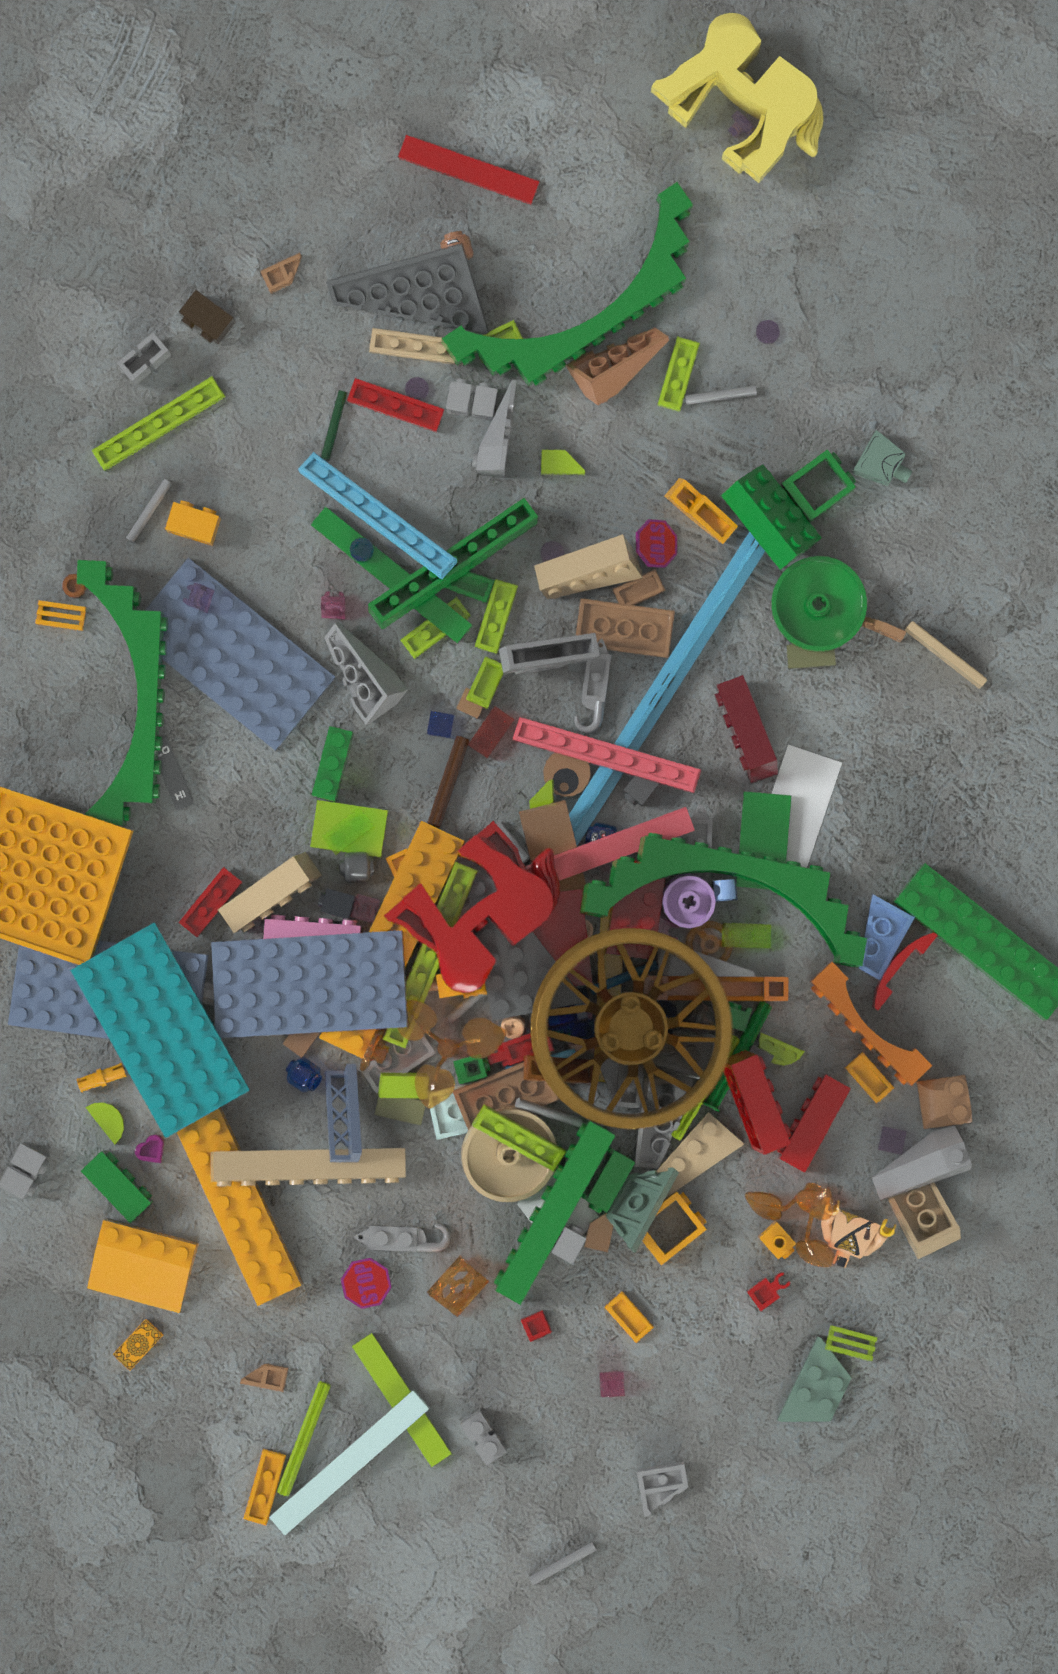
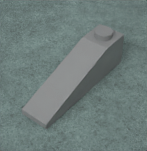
[658,948,756,977]

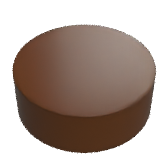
[62,574,87,598]

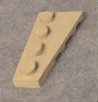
[656,1112,744,1198]

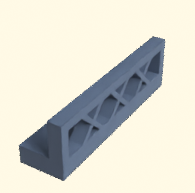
[325,1064,362,1162]

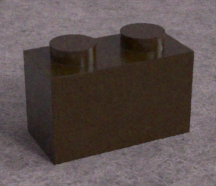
[179,290,236,345]

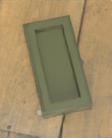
[786,644,836,669]
[374,1097,426,1125]

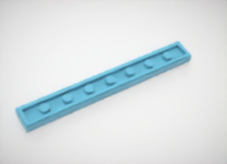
[298,452,457,579]

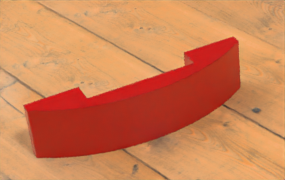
[872,933,938,1010]

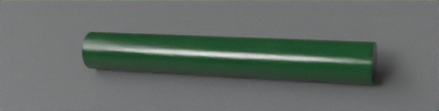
[321,390,347,461]

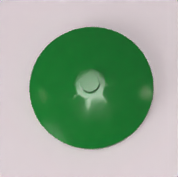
[771,556,867,652]

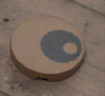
[543,753,591,797]

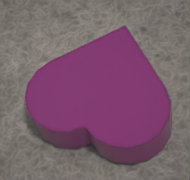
[135,1134,164,1163]

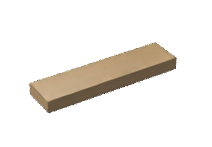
[369,328,463,366]
[904,621,987,689]

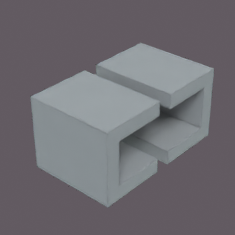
[117,333,171,386]
[446,379,498,421]
[0,1143,50,1199]
[551,1223,587,1264]
[460,1408,507,1466]

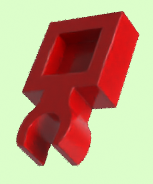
[746,1272,790,1311]

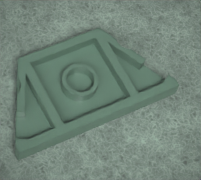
[605,1167,679,1253]
[777,1336,851,1422]

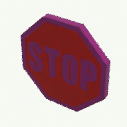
[636,519,677,568]
[341,1257,392,1309]

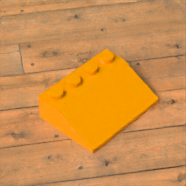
[87,1218,199,1313]

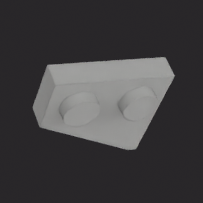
[601,1058,643,1108]
[636,1461,688,1517]

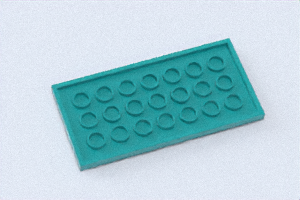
[70,922,250,1138]

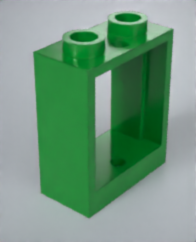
[781,449,856,523]

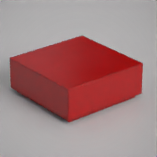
[520,1310,552,1342]

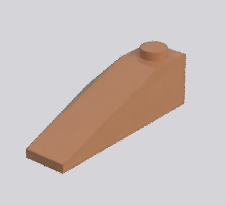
[567,328,669,405]

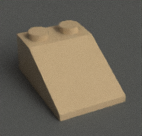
[887,1183,961,1259]

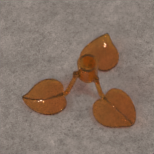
[398,1000,507,1109]
[745,1183,834,1267]

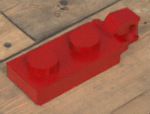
[487,1028,555,1067]

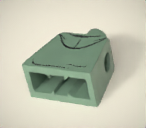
[852,430,913,486]

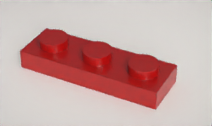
[178,867,243,938]

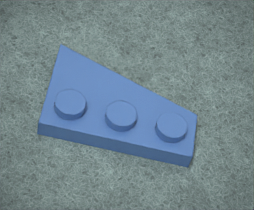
[858,894,915,980]

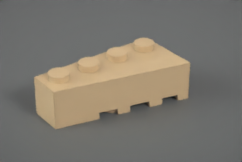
[534,534,643,600]
[218,852,322,933]

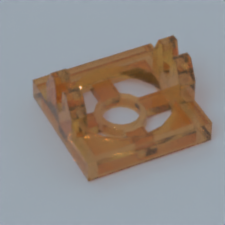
[427,1255,489,1317]

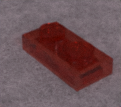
[468,706,514,759]

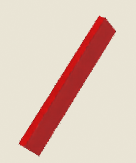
[398,135,539,205]

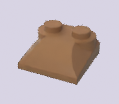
[917,1075,972,1129]

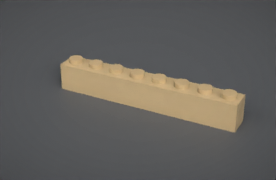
[210,1148,406,1186]

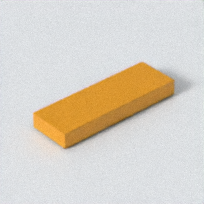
[243,1448,287,1525]

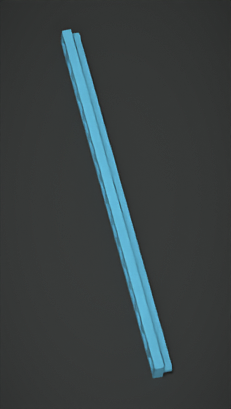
[569,532,765,846]

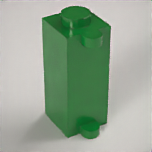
[581,1147,635,1214]

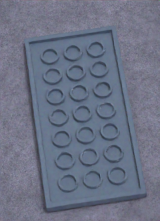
[145,558,336,751]
[211,930,408,1038]
[8,941,209,1039]

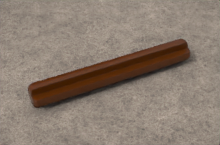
[428,736,469,828]

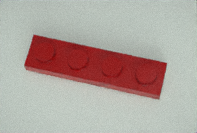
[347,378,444,433]

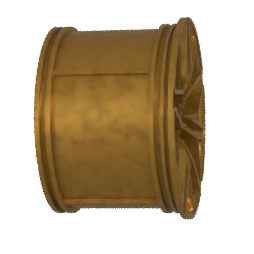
[531,928,732,1129]

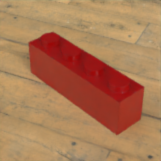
[777,1074,851,1173]

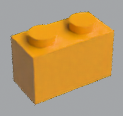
[165,500,221,546]

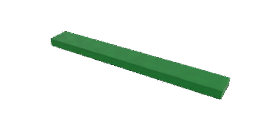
[311,506,473,644]

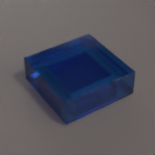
[427,711,454,739]

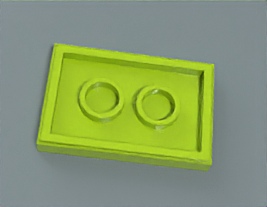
[310,800,388,858]

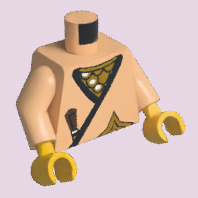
[821,1198,896,1268]

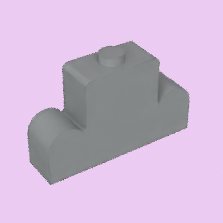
[499,633,600,675]

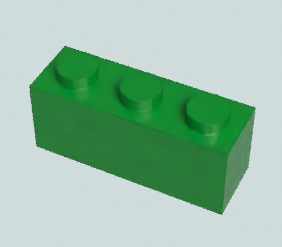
[312,726,354,803]
[81,1150,153,1223]

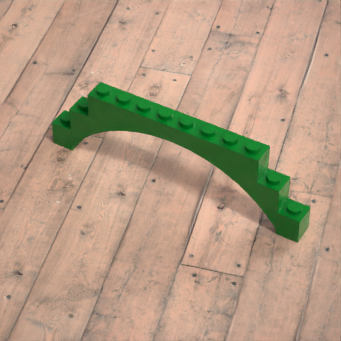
[441,182,693,387]
[76,560,168,826]
[579,833,867,968]

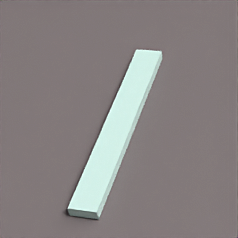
[269,1390,430,1535]

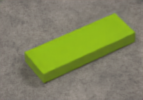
[657,336,700,412]
[474,579,518,654]
[400,597,471,659]

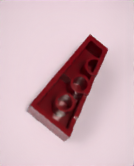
[714,675,778,784]

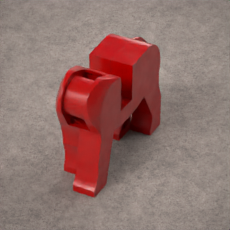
[384,821,560,993]

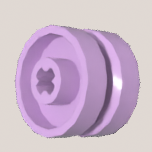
[662,873,716,928]

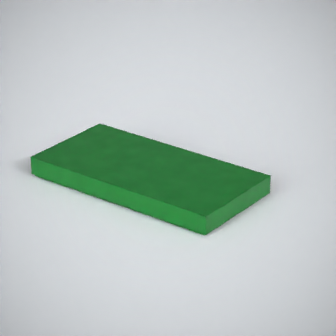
[736,791,792,889]

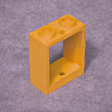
[642,1191,707,1265]

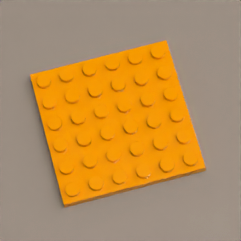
[0,786,133,965]

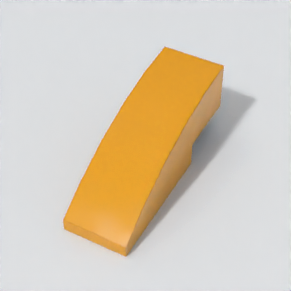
[664,478,738,544]

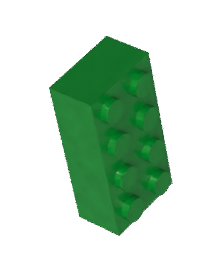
[721,464,822,570]

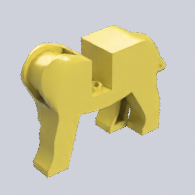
[651,13,823,183]

